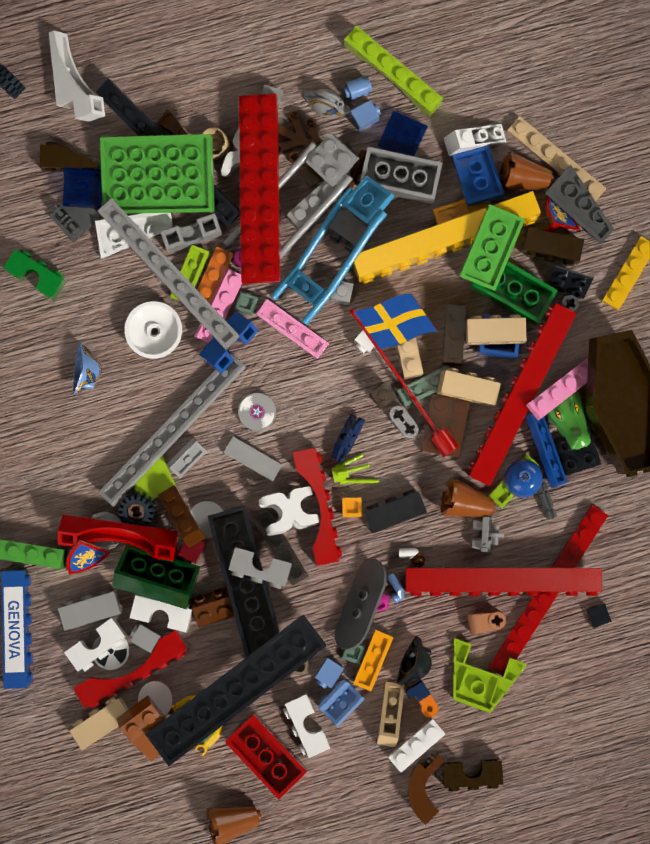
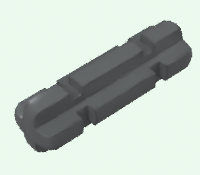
[538,482,557,520]

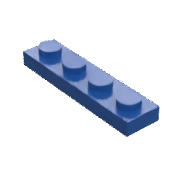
[526,414,568,488]

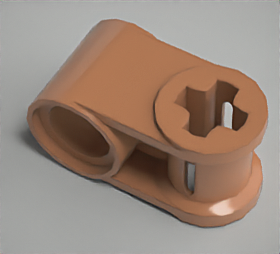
[467,611,506,634]

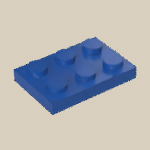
[452,145,504,207]

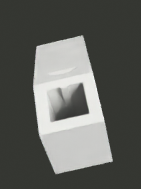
[444,124,506,156]

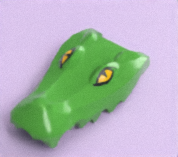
[540,391,591,450]

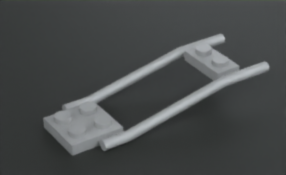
[223,133,359,260]

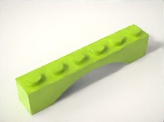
[344,25,443,118]

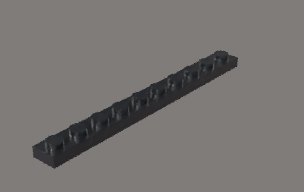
[96,79,240,227]

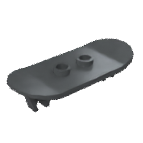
[335,559,387,650]

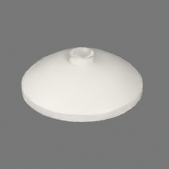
[125,301,182,359]

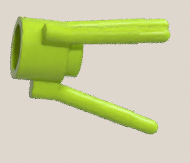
[331,454,379,485]

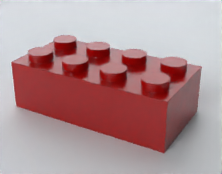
[225,713,307,800]

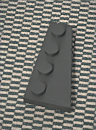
[545,164,614,244]

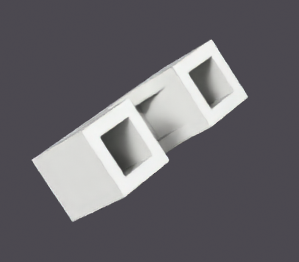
[130,595,193,632]
[64,617,127,672]
[283,693,330,758]
[387,718,445,772]

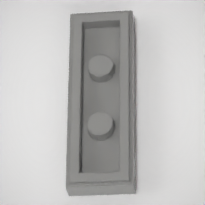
[223,437,283,482]

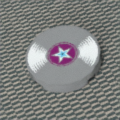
[238,393,276,431]

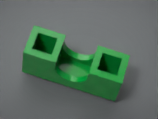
[3,249,66,301]

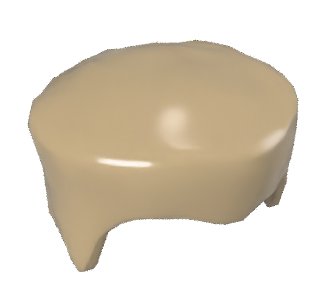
[202,127,231,160]

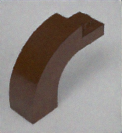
[408,753,445,825]

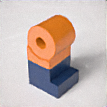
[406,680,438,718]

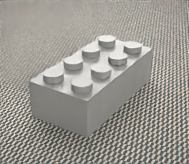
[360,147,442,204]

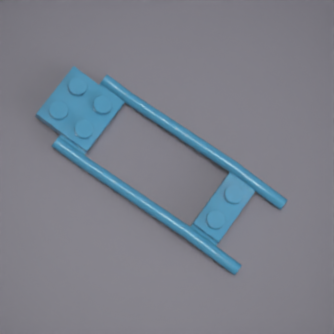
[270,175,395,325]

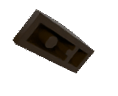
[40,142,99,172]

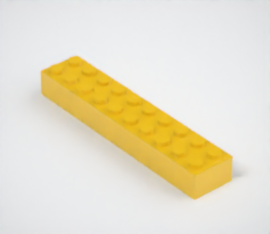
[352,191,541,285]

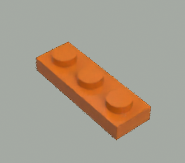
[197,247,234,303]

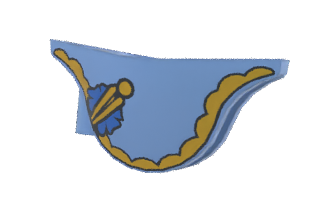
[73,344,102,394]

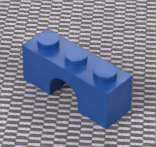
[199,312,258,374]

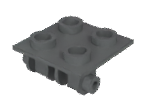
[49,190,102,243]

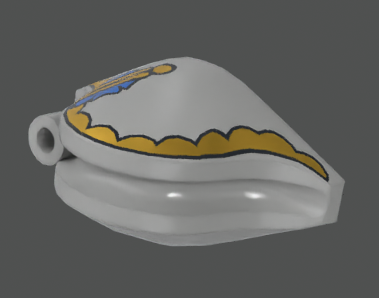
[303,89,351,118]

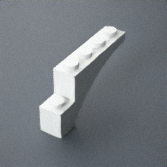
[49,31,105,122]

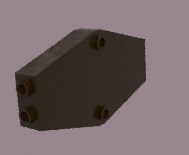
[586,330,650,477]

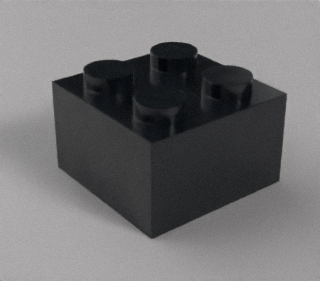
[328,208,372,253]

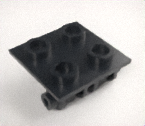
[549,266,594,299]
[554,428,602,476]

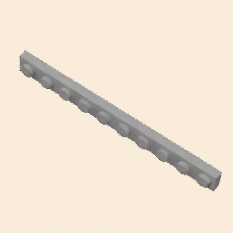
[97,198,240,350]
[98,354,246,507]

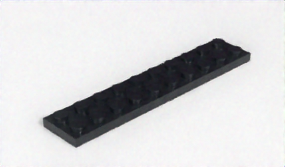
[145,614,327,766]

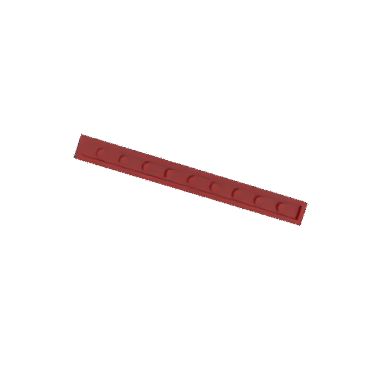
[488,505,608,676]

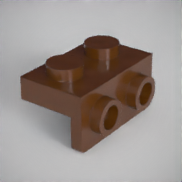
[190,588,234,627]

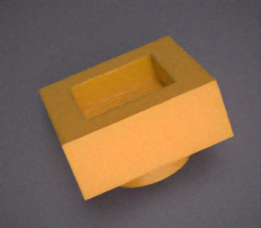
[342,497,362,517]

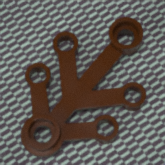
[278,110,323,164]

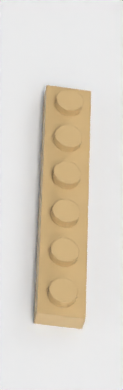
[507,116,607,202]

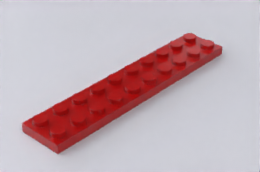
[239,93,281,284]

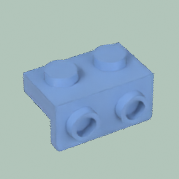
[317,679,365,727]

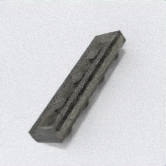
[253,510,309,586]

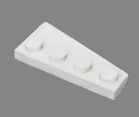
[95,213,173,259]

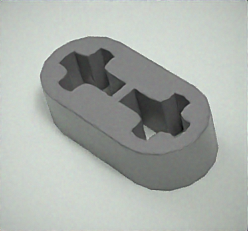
[389,406,419,439]

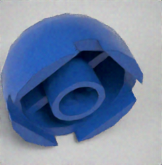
[504,459,543,498]

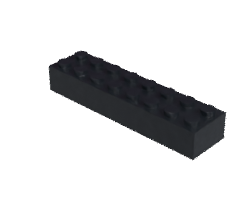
[207,506,280,657]

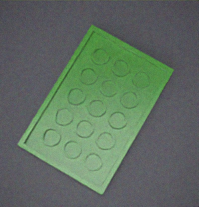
[100,134,214,214]

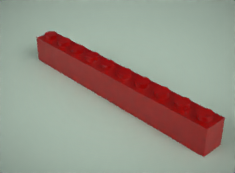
[467,303,577,486]
[406,568,602,596]

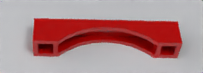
[293,448,342,566]
[58,514,178,561]
[74,630,189,709]

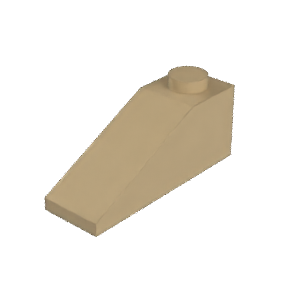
[377,682,405,747]

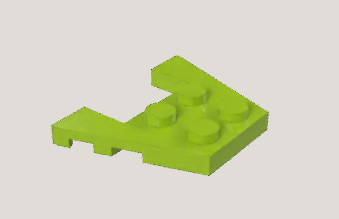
[453,638,527,713]

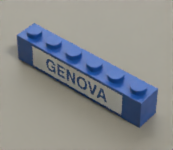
[1,570,33,689]

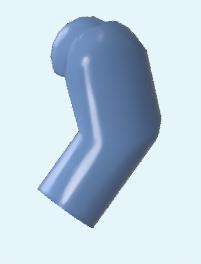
[387,573,405,603]

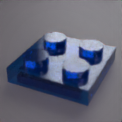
[378,111,428,156]
[63,168,102,208]

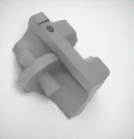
[472,517,504,553]

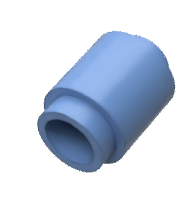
[343,77,372,101]

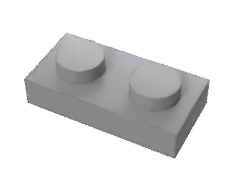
[166,438,207,479]

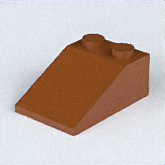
[117,695,166,761]

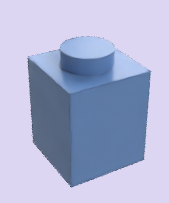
[350,100,381,132]
[315,657,344,689]

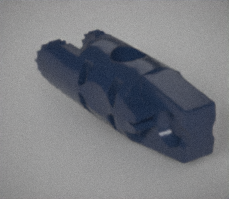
[331,414,365,463]

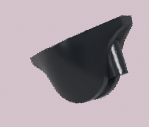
[396,636,432,685]

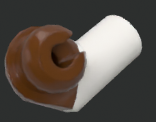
[399,548,425,568]

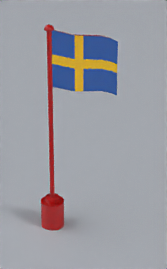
[349,293,459,458]

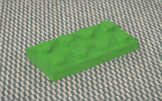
[459,204,525,291]

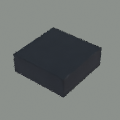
[586,603,612,628]

